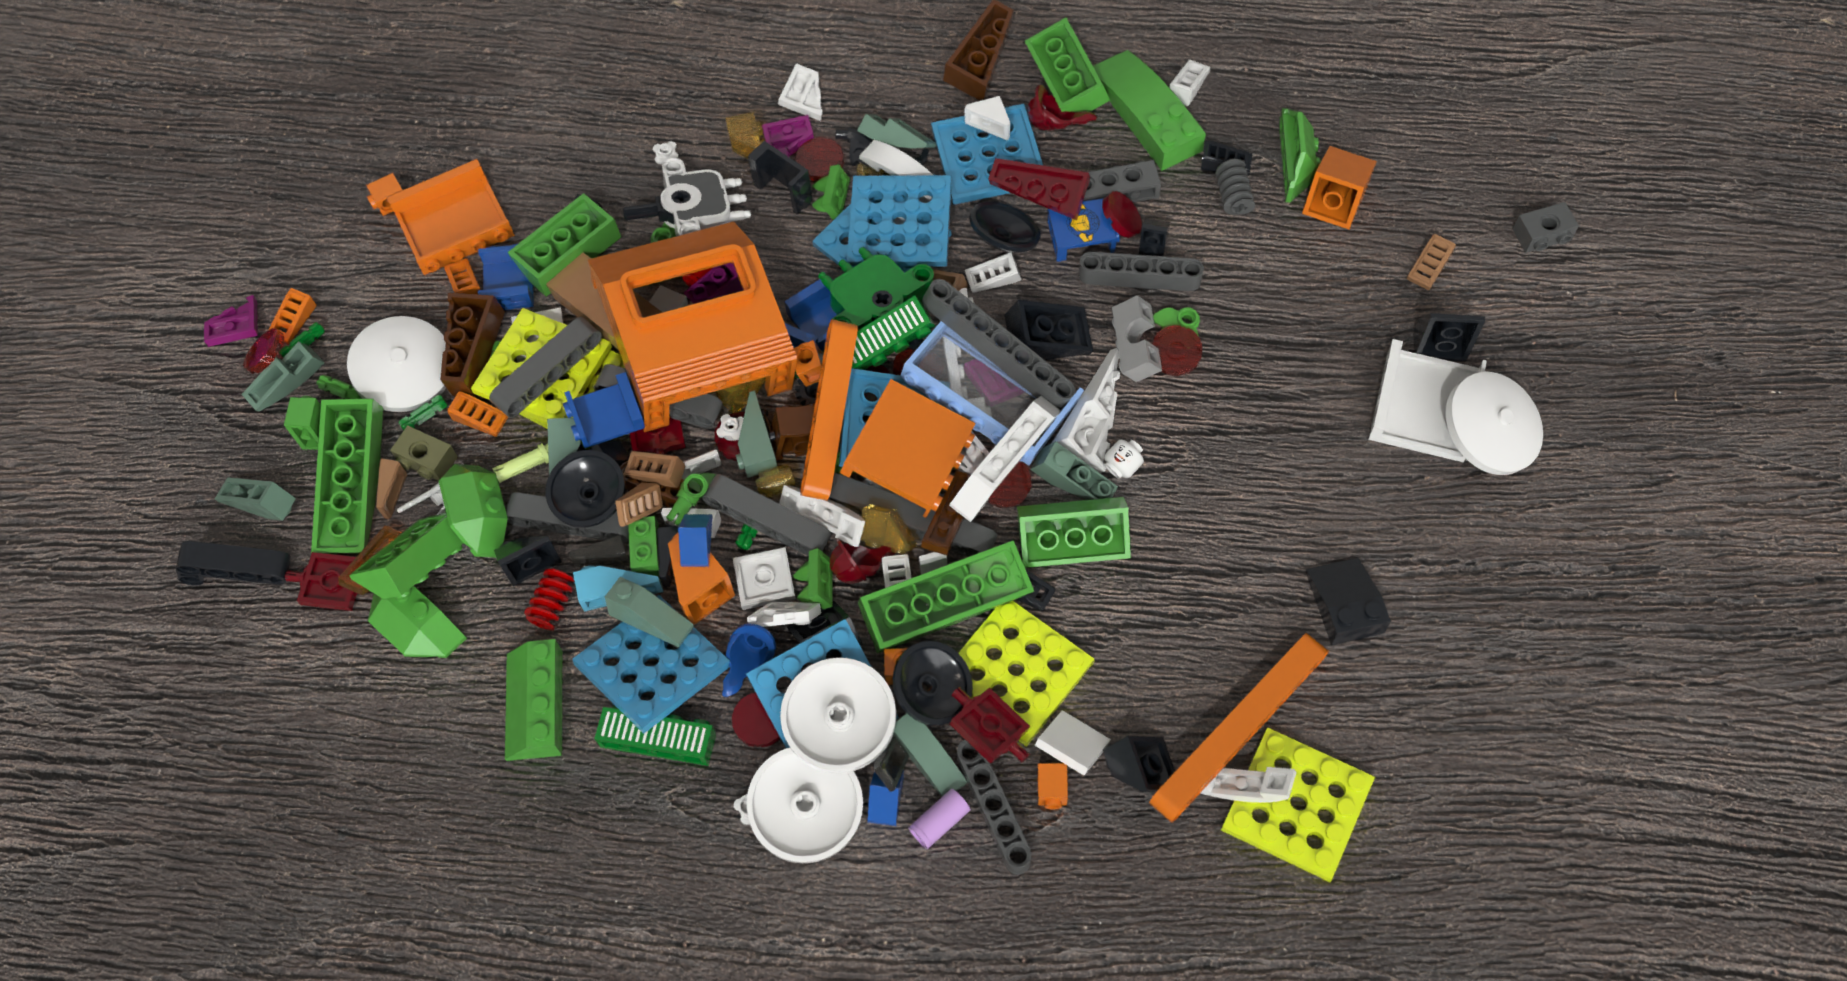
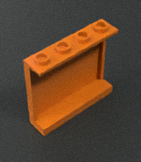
[387,159,515,275]
[840,379,976,518]

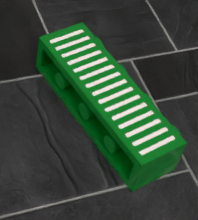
[852,295,935,370]
[594,705,716,766]

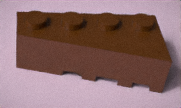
[943,0,1013,101]
[440,292,505,398]
[770,401,873,461]

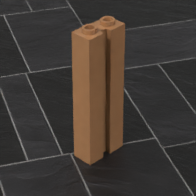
[546,253,663,349]

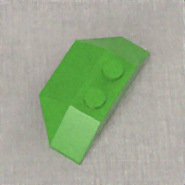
[1279,108,1320,202]
[439,464,508,558]
[368,586,467,658]

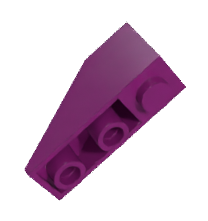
[684,263,743,304]

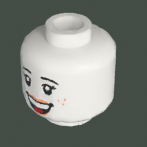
[1104,439,1144,479]

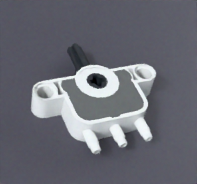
[623,158,751,236]

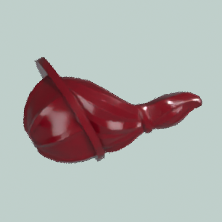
[1027,85,1097,131]
[830,539,902,584]

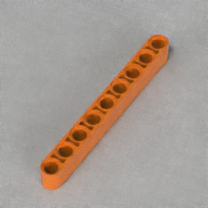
[1149,633,1329,823]

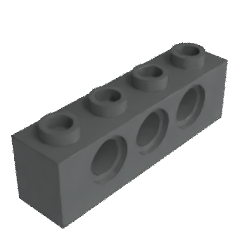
[1083,160,1161,203]

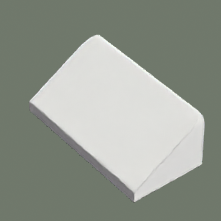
[681,449,722,479]

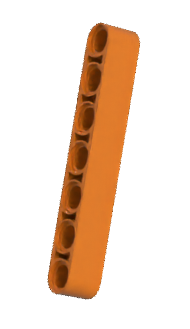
[800,319,858,501]

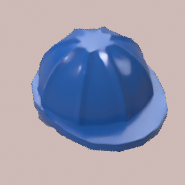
[722,623,776,697]

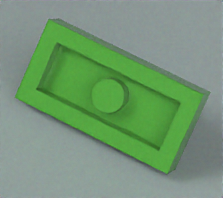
[812,165,850,220]
[793,548,832,609]

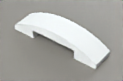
[859,140,933,203]
[779,485,865,547]
[1201,767,1296,802]

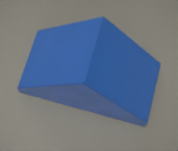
[678,514,713,567]
[868,766,905,826]

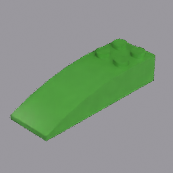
[1093,50,1206,171]
[311,399,383,554]
[858,540,1034,654]

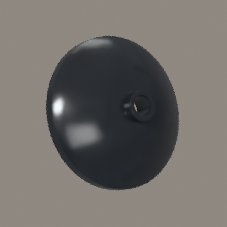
[969,202,1041,253]
[545,450,626,528]
[893,641,973,726]

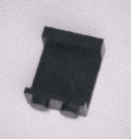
[748,141,813,215]

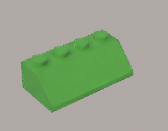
[1025,18,1110,112]
[507,193,621,297]
[1017,497,1131,568]
[349,513,463,599]
[505,639,563,761]

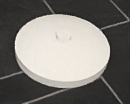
[347,316,446,412]
[1446,372,1543,475]
[780,658,896,773]
[747,748,863,863]

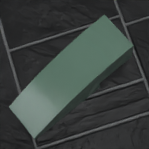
[857,114,937,148]
[242,341,325,412]
[893,714,967,797]

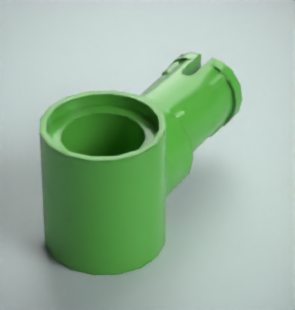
[666,474,708,526]

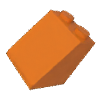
[1302,146,1377,229]
[668,533,735,625]

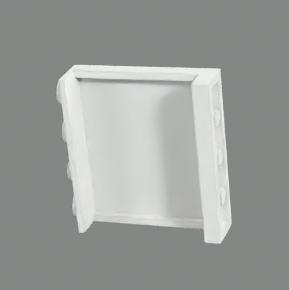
[1368,339,1488,462]

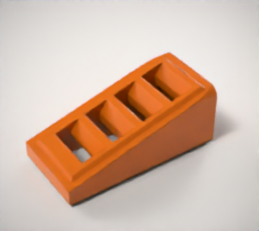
[444,258,481,294]
[267,288,317,344]
[447,391,508,437]

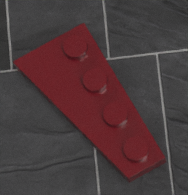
[988,158,1090,220]

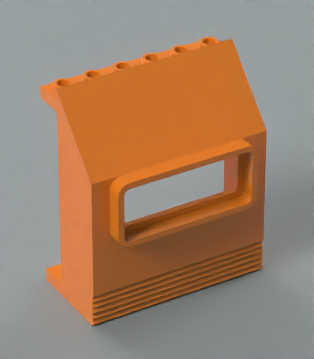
[588,221,797,432]

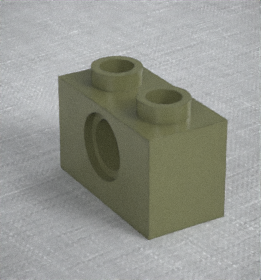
[390,425,458,481]

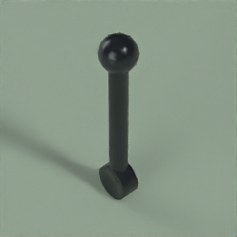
[761,409,775,441]

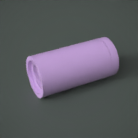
[908,789,970,849]

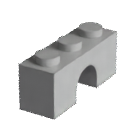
[1112,295,1162,382]

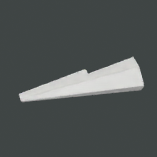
[1052,348,1120,473]

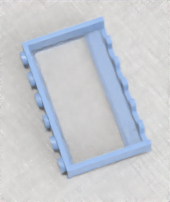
[900,311,1084,466]

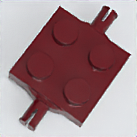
[630,409,686,469]
[285,552,369,611]
[950,687,1030,764]

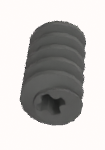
[1215,159,1255,216]

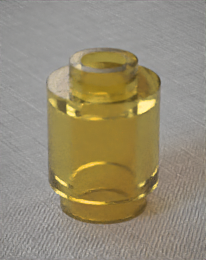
[755,465,796,498]

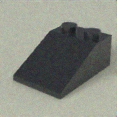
[1004,300,1093,360]
[1413,313,1485,361]
[1305,558,1391,646]

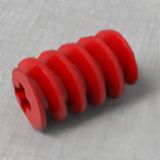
[524,568,575,631]

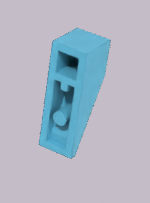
[573,566,663,612]

